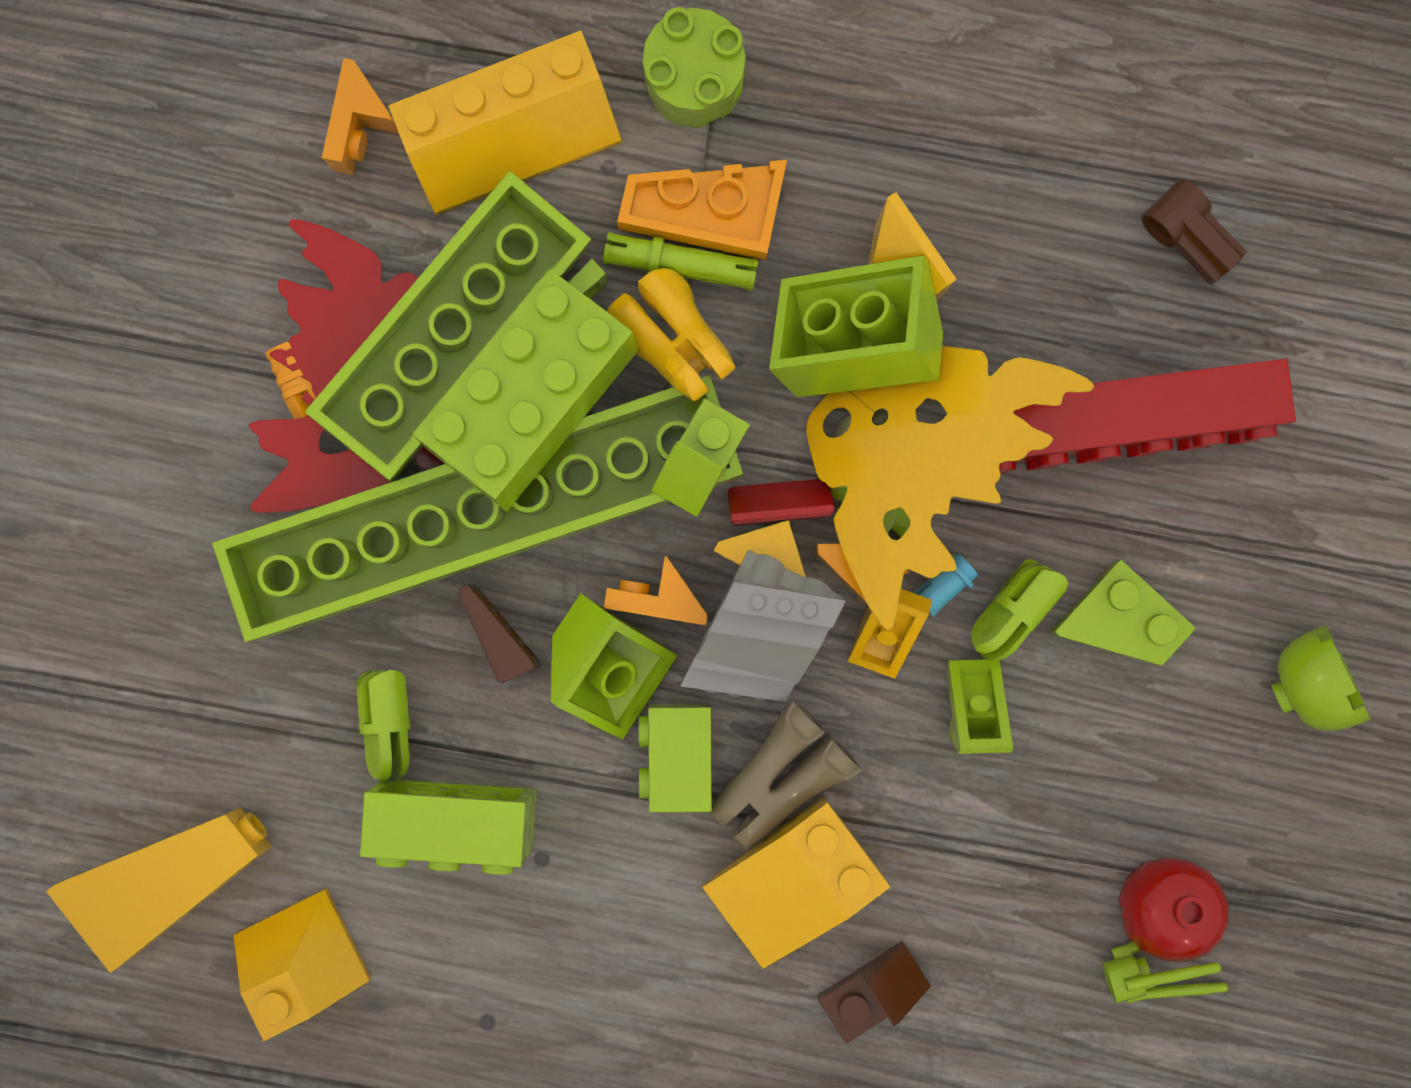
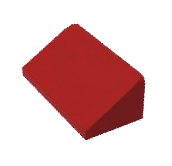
[728,479,835,526]

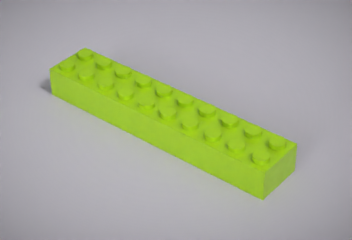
[212,375,743,642]

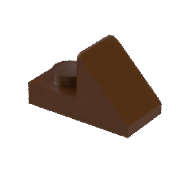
[817,941,931,1044]

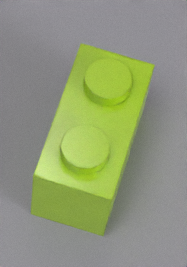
[639,704,712,812]

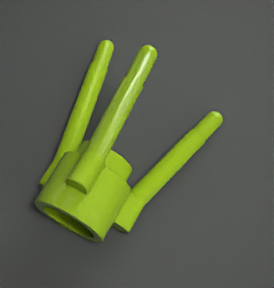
[1102,942,1228,1004]

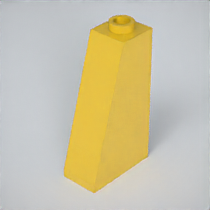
[46,807,272,973]

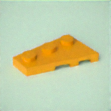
[617,160,787,261]

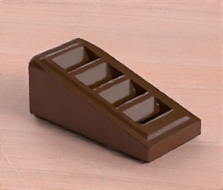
[458,585,541,684]

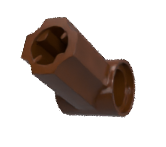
[1141,179,1247,285]

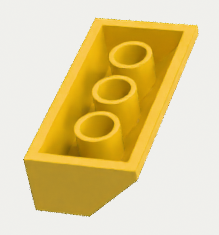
[388,30,622,216]

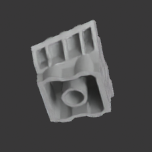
[680,550,846,702]

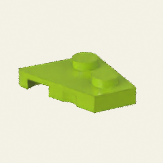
[1051,559,1196,666]

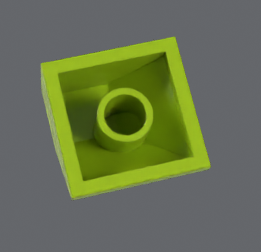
[550,593,678,740]

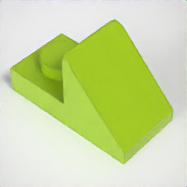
[651,398,750,517]
[946,659,1013,754]

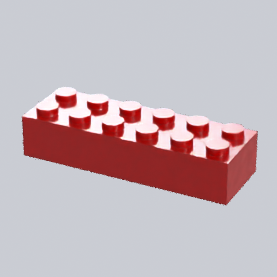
[999,358,1296,474]

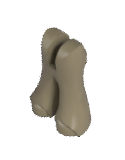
[708,699,862,849]

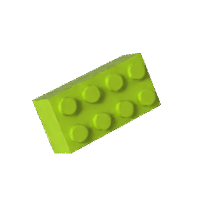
[412,268,639,512]

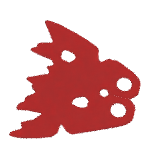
[249,219,445,513]

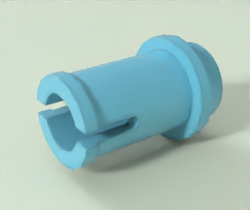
[912,553,979,617]

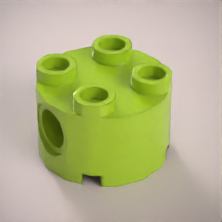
[642,7,746,128]

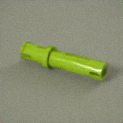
[603,231,758,292]

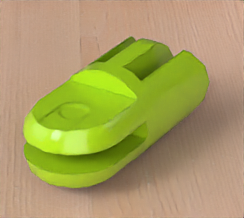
[971,558,1068,661]
[356,670,411,782]

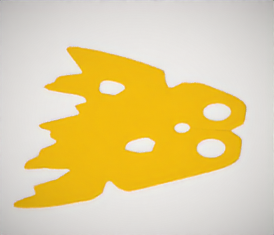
[806,346,1094,630]

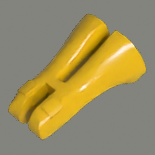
[607,268,735,401]

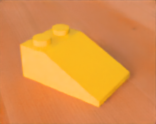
[702,794,890,969]

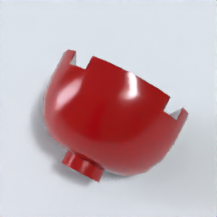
[1119,858,1229,962]

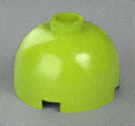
[1271,625,1371,731]

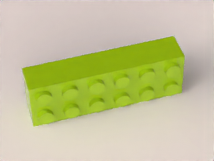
[305,171,591,482]

